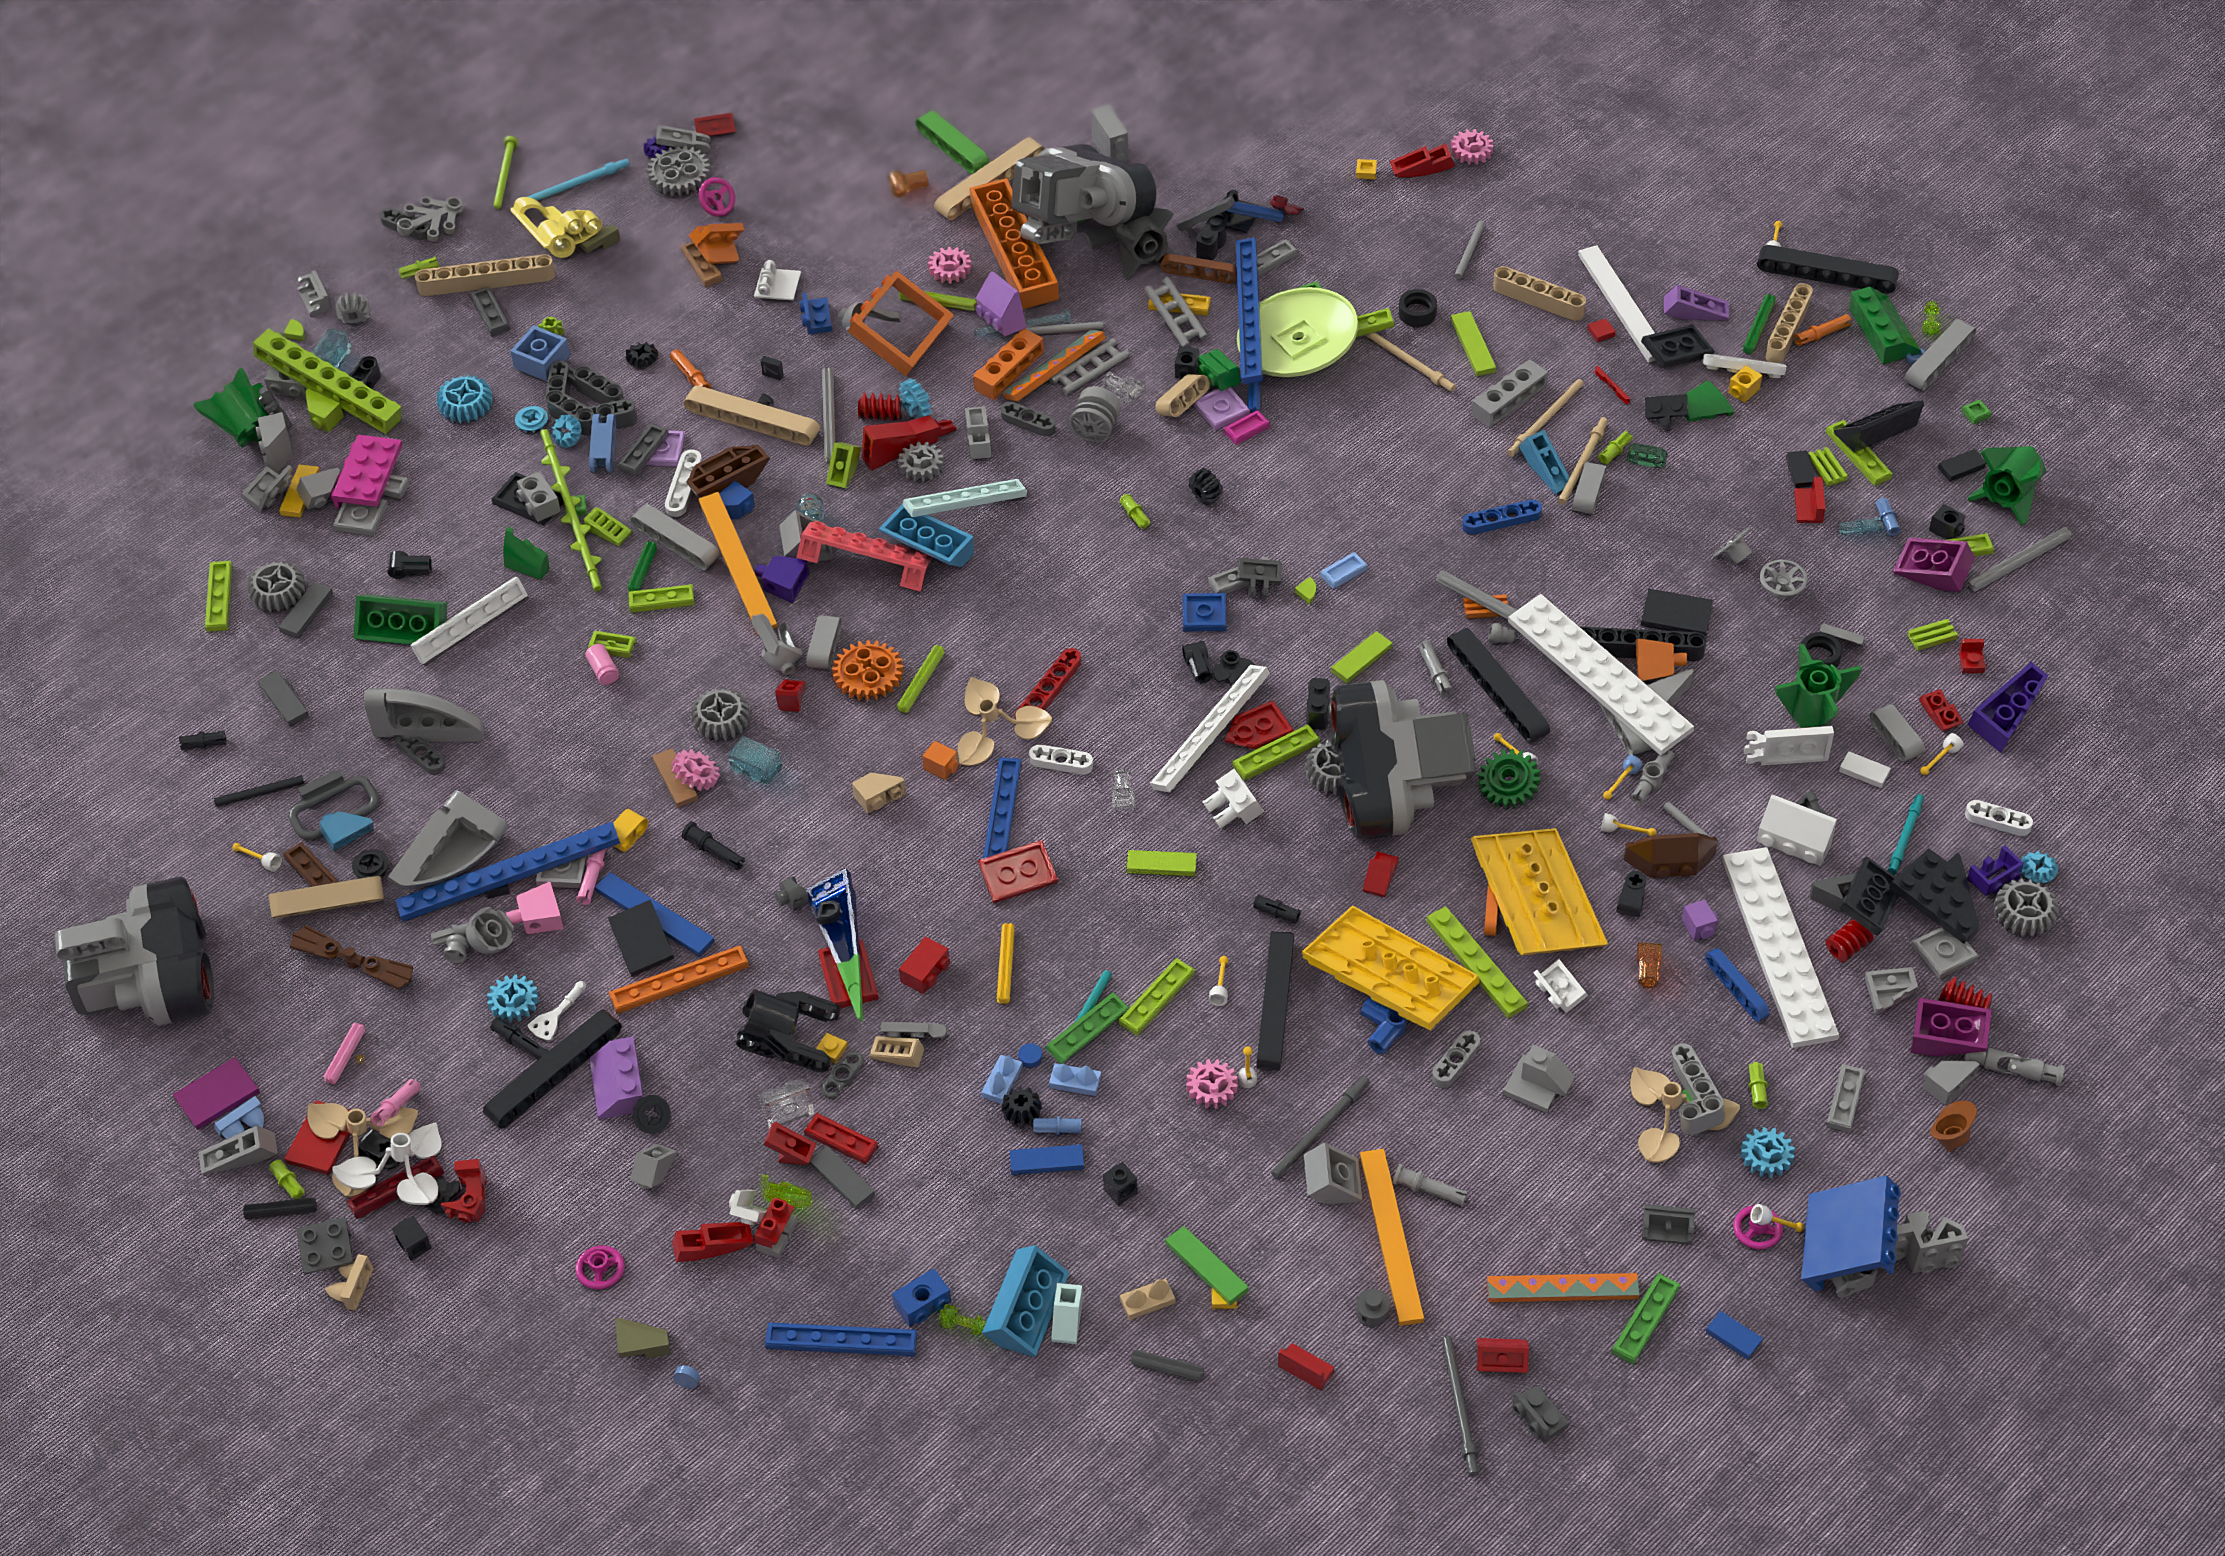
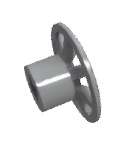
[1713,527,1753,565]
[1760,559,1808,599]

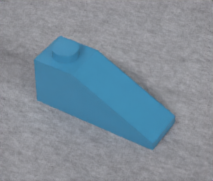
[1518,430,1570,494]

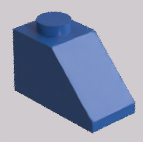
[719,481,755,519]

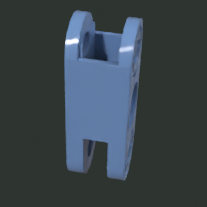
[589,414,616,473]

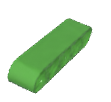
[915,110,990,174]

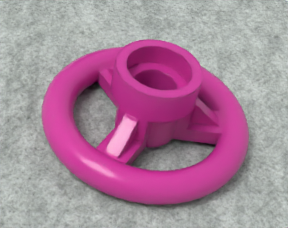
[699,177,735,217]
[1733,1206,1783,1249]
[575,1245,625,1290]

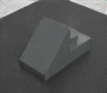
[1809,873,1856,912]

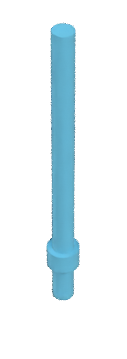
[527,158,630,201]

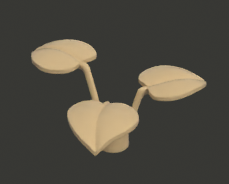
[958,677,1052,766]
[1630,1067,1740,1163]
[307,1103,418,1197]

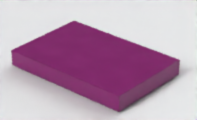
[172,1057,260,1130]

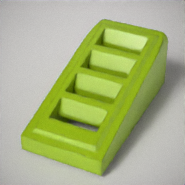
[584,507,632,546]

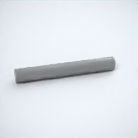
[1663,801,1719,846]

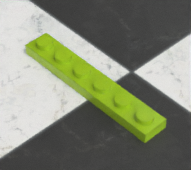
[1426,906,1528,1019]

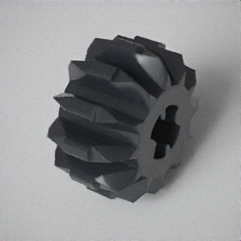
[1188,468,1223,505]
[1001,1086,1042,1128]

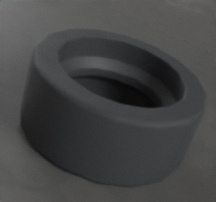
[1398,289,1437,327]
[1798,632,1842,668]

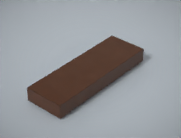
[283,842,339,887]

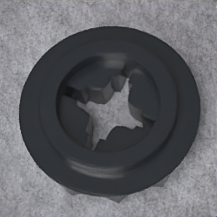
[625,341,658,368]
[352,849,389,879]
[632,1095,671,1134]

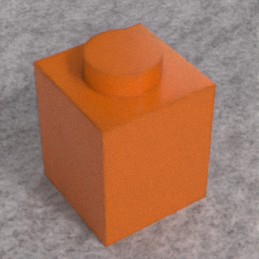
[922,741,959,780]

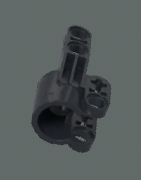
[736,989,840,1072]

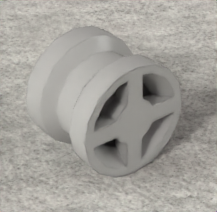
[443,935,470,963]

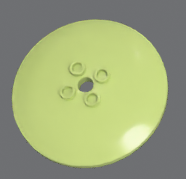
[1237,287,1358,377]

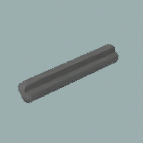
[1130,1349,1204,1381]

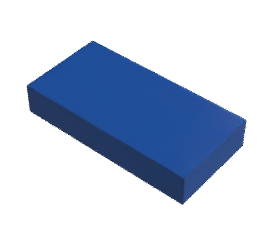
[1706,1311,1763,1360]

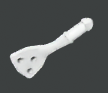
[528,981,586,1042]

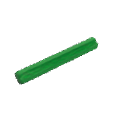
[1742,294,1776,354]

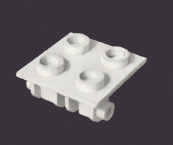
[754,260,801,301]

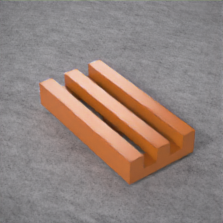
[1463,594,1508,619]

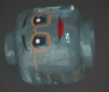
[796,494,825,522]

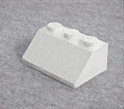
[1757,795,1837,866]

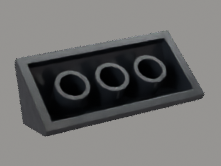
[1834,400,1924,452]

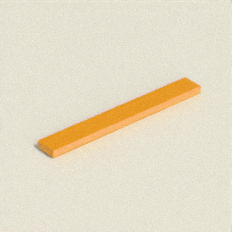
[699,492,778,635]
[1360,1149,1424,1326]

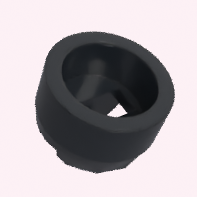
[758,393,774,406]

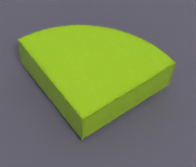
[283,319,305,341]
[1295,577,1316,604]

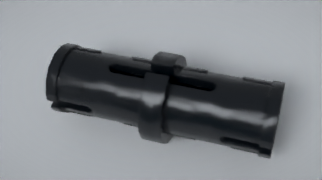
[179,730,226,750]
[1253,894,1301,924]

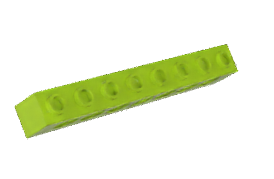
[253,328,401,434]

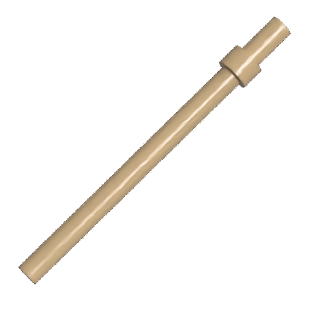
[1365,332,1456,392]
[1507,379,1584,457]
[1558,417,1608,505]

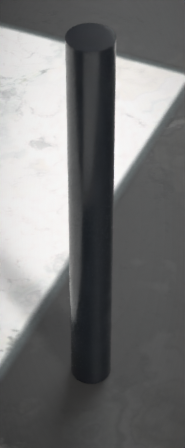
[214,775,305,807]

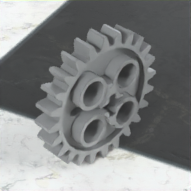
[647,146,711,196]

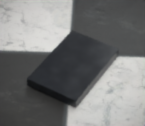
[1641,325,1715,368]
[491,472,564,526]
[1641,588,1713,637]
[608,900,675,977]

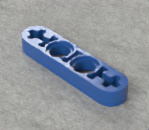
[1462,500,1542,535]
[1705,948,1770,1022]

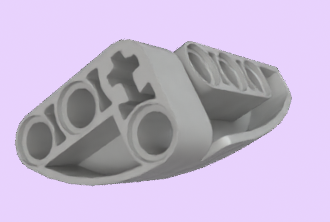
[364,688,485,742]
[388,790,509,889]

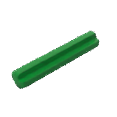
[627,541,657,592]

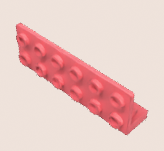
[796,521,932,592]

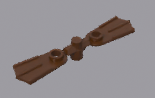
[290,925,414,990]

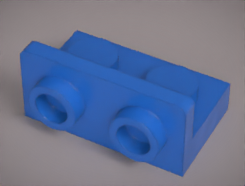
[799,292,832,335]

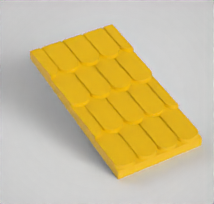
[1471,828,1608,955]
[1302,905,1480,1031]

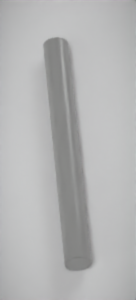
[1454,221,1485,280]
[1025,321,1103,335]

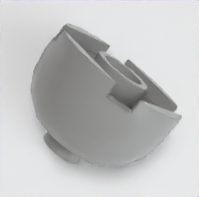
[466,907,514,955]

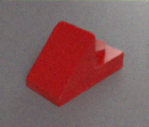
[775,679,806,712]
[1363,851,1399,898]
[763,1122,817,1165]

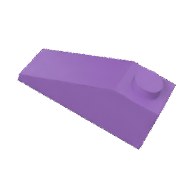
[1664,285,1729,320]

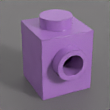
[1682,899,1718,941]

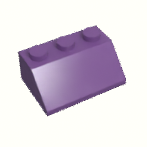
[976,272,1027,336]
[589,1037,644,1120]

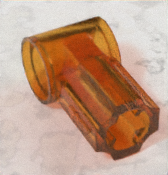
[887,170,929,197]
[1637,942,1662,988]

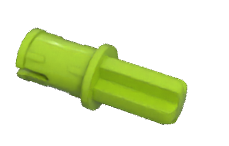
[399,257,439,279]
[1598,431,1633,465]
[1119,494,1150,529]
[1748,1062,1768,1109]
[269,1160,305,1199]

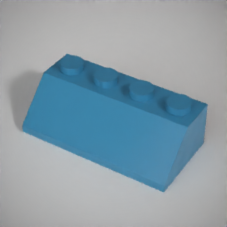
[879,504,974,567]
[982,1245,1070,1357]

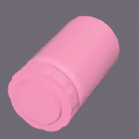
[585,644,619,685]

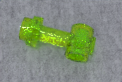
[1922,301,1940,334]
[939,1304,987,1335]

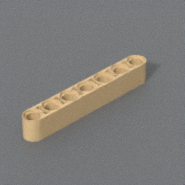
[934,137,1045,220]
[415,255,555,296]
[683,385,820,446]

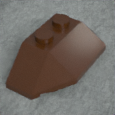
[686,444,770,498]
[1624,833,1718,878]

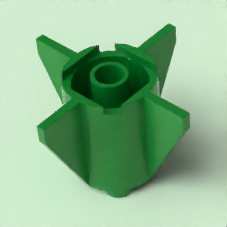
[193,368,270,448]
[1967,446,2046,525]
[1775,644,1862,728]

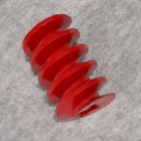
[857,392,901,421]
[1825,919,1874,963]
[1938,977,1992,1009]

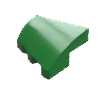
[1684,380,1734,422]
[503,527,550,580]

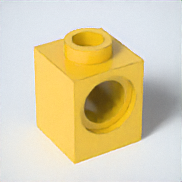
[1728,365,1762,403]

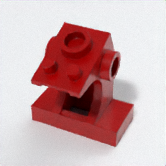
[441,1159,487,1223]

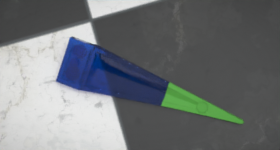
[807,868,863,1021]

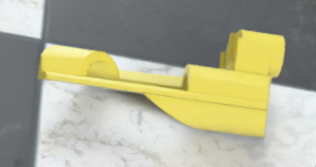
[511,197,602,258]

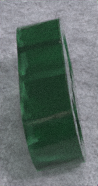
[1627,443,1668,468]

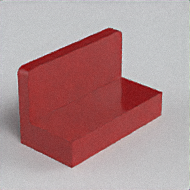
[694,112,735,136]
[1794,477,1826,523]
[1477,1338,1529,1373]
[1278,1343,1334,1390]

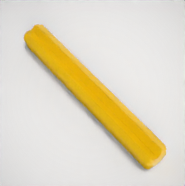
[997,923,1015,1004]

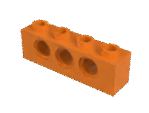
[973,329,1044,400]

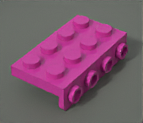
[331,435,403,508]

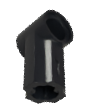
[387,551,432,579]
[1182,641,1213,684]

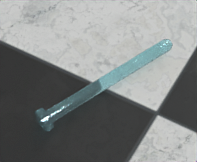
[974,309,1071,337]

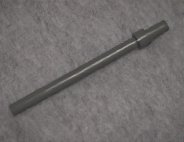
[1271,1076,1370,1179]
[1442,1336,1479,1477]

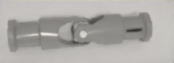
[1964,1048,2065,1087]

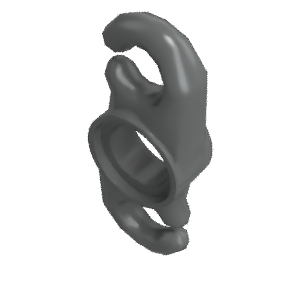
[821,1052,864,1099]

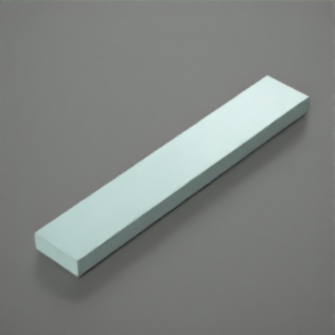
[903,479,1027,517]

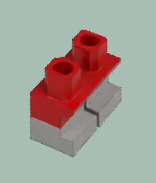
[755,1198,798,1259]

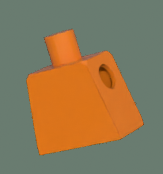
[1636,639,1687,682]

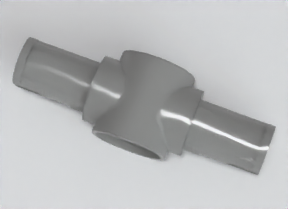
[1630,750,1674,805]

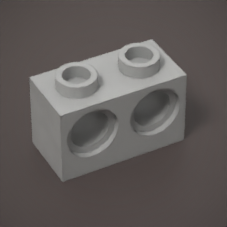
[516,471,561,522]

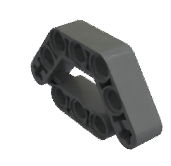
[545,360,637,435]

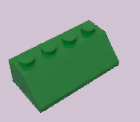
[1849,287,1921,365]
[353,594,448,644]

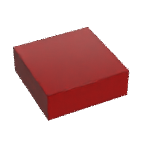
[1587,318,1616,342]

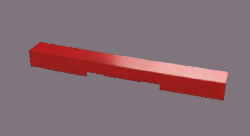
[1593,365,1630,404]

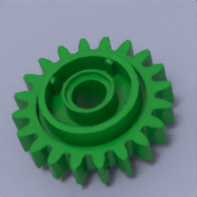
[1478,749,1541,809]

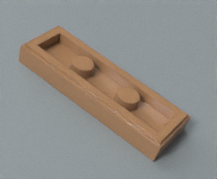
[680,242,723,288]
[652,748,698,808]

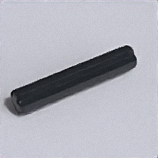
[243,1197,317,1219]

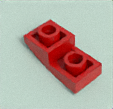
[1919,689,1964,731]

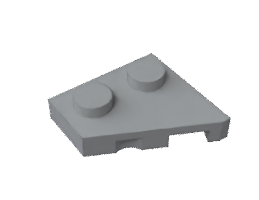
[1865,967,1918,1014]

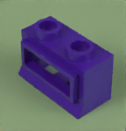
[1967,845,2024,896]

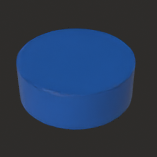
[1018,1043,1042,1068]

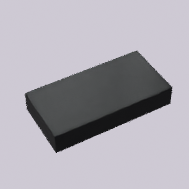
[1938,449,1987,481]
[1786,450,1815,488]

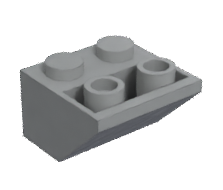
[256,412,294,473]

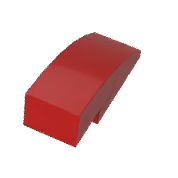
[1389,144,1455,177]
[672,1222,754,1263]

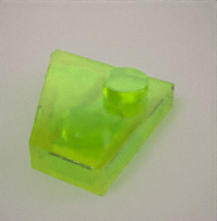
[759,1174,812,1208]

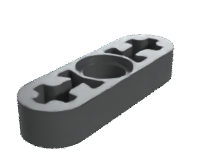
[379,208,430,240]
[1001,402,1056,436]
[396,735,445,775]

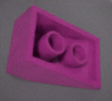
[1893,538,1975,592]
[1911,998,1992,1057]

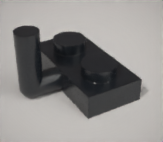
[1645,394,1688,431]

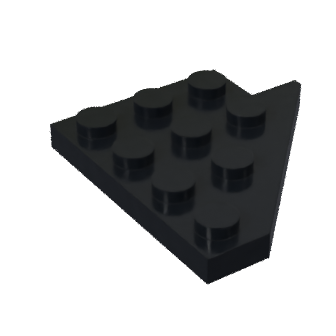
[1889,848,1979,944]

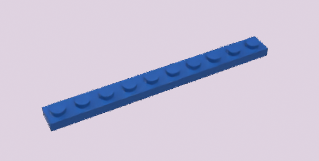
[1236,237,1263,384]
[395,821,620,922]

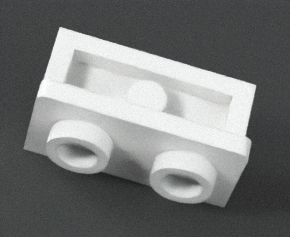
[1534,959,1588,1013]
[729,1190,767,1225]

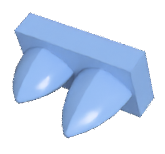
[981,1055,1023,1104]
[1049,1063,1101,1096]
[214,1096,264,1139]

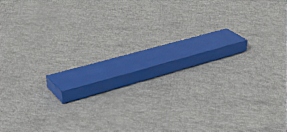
[983,757,1022,859]
[595,872,715,957]
[765,1323,918,1356]

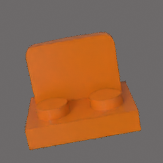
[689,223,744,264]

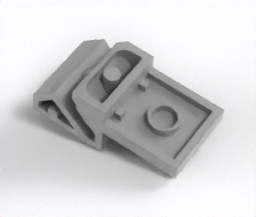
[1895,1211,1968,1273]

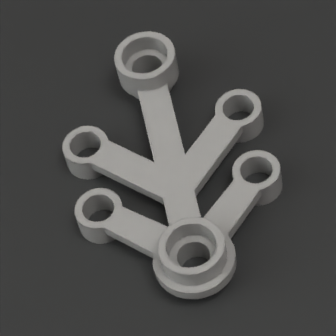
[397,197,464,242]

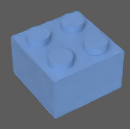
[510,325,570,382]

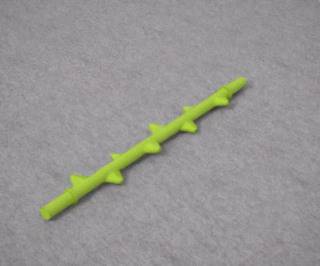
[540,429,602,592]

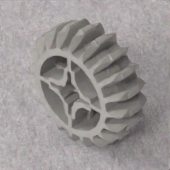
[247,560,306,613]
[691,687,750,742]
[1305,740,1341,795]
[1994,878,2059,938]

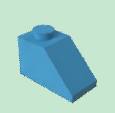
[319,811,373,851]

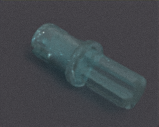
[1839,517,1883,535]

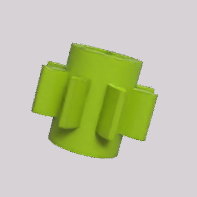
[538,317,564,336]

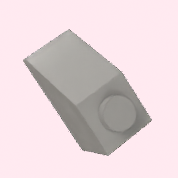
[296,467,340,509]
[1521,1045,1575,1097]
[1923,1061,1980,1106]
[630,1144,678,1189]

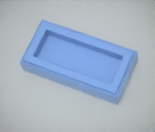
[1320,552,1368,589]

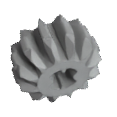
[335,293,370,325]

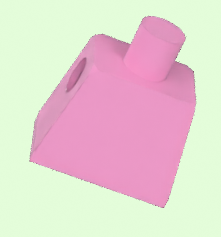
[506,882,564,934]

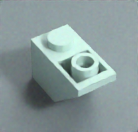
[1052,1283,1083,1344]

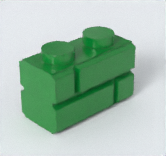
[1197,349,1241,391]

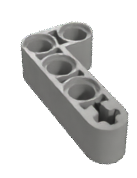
[1672,1043,1725,1135]

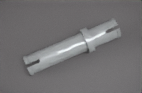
[1418,640,1454,697]

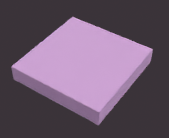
[1193,387,1250,431]
[644,429,686,467]

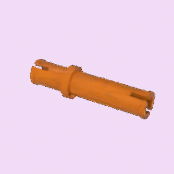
[1794,314,1852,346]
[670,349,711,389]

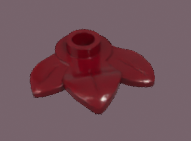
[1270,195,1304,215]

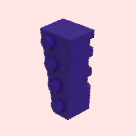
[1967,662,2048,753]

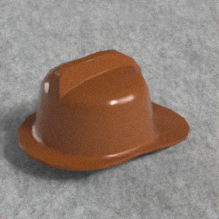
[1930,1101,1977,1152]

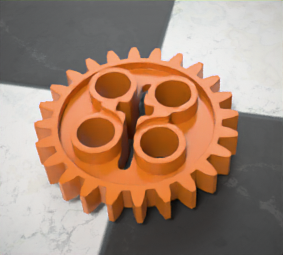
[832,640,904,701]

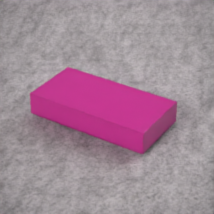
[1224,410,1270,445]

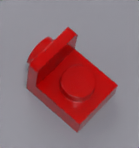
[1959,638,1986,673]

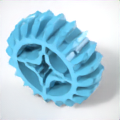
[436,374,493,424]

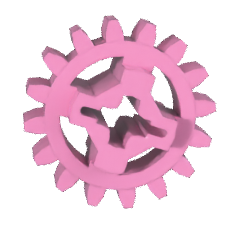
[1451,129,1493,165]
[928,247,972,284]
[671,749,720,791]
[1186,1059,1238,1109]

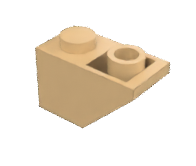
[852,773,906,814]

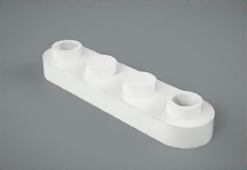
[1703,354,1787,378]
[665,450,702,517]

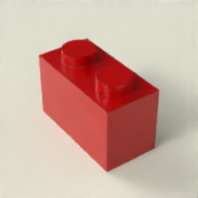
[899,936,950,994]

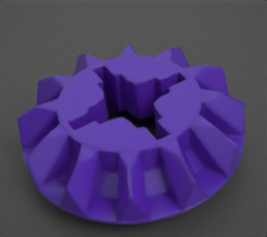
[643,135,674,158]

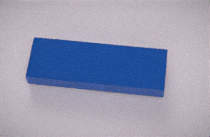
[1010,1144,1084,1175]

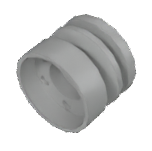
[1070,386,1121,442]

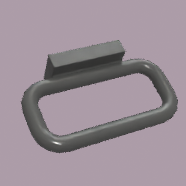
[288,769,379,840]

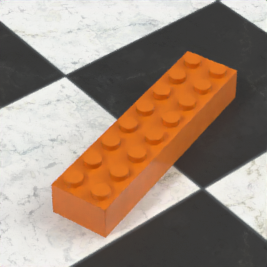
[969,178,1059,309]

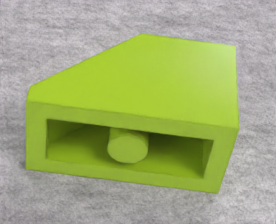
[305,388,344,433]
[826,442,861,488]

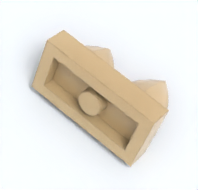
[325,1254,374,1311]
[1120,1278,1175,1320]

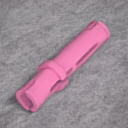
[576,848,607,905]
[371,1079,421,1127]

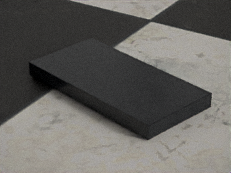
[1839,856,1898,936]

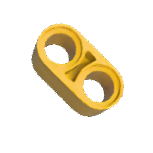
[613,809,649,852]

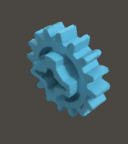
[898,378,932,419]
[487,974,539,1023]
[1741,1127,1795,1178]

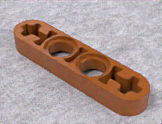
[1160,254,1237,283]

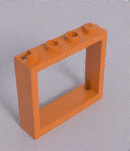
[848,270,954,376]

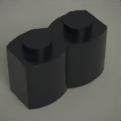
[1196,216,1227,261]
[1306,678,1330,730]

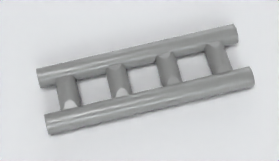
[1145,277,1208,347]
[1049,338,1130,396]

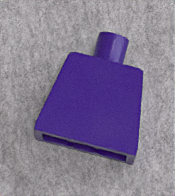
[754,556,809,603]

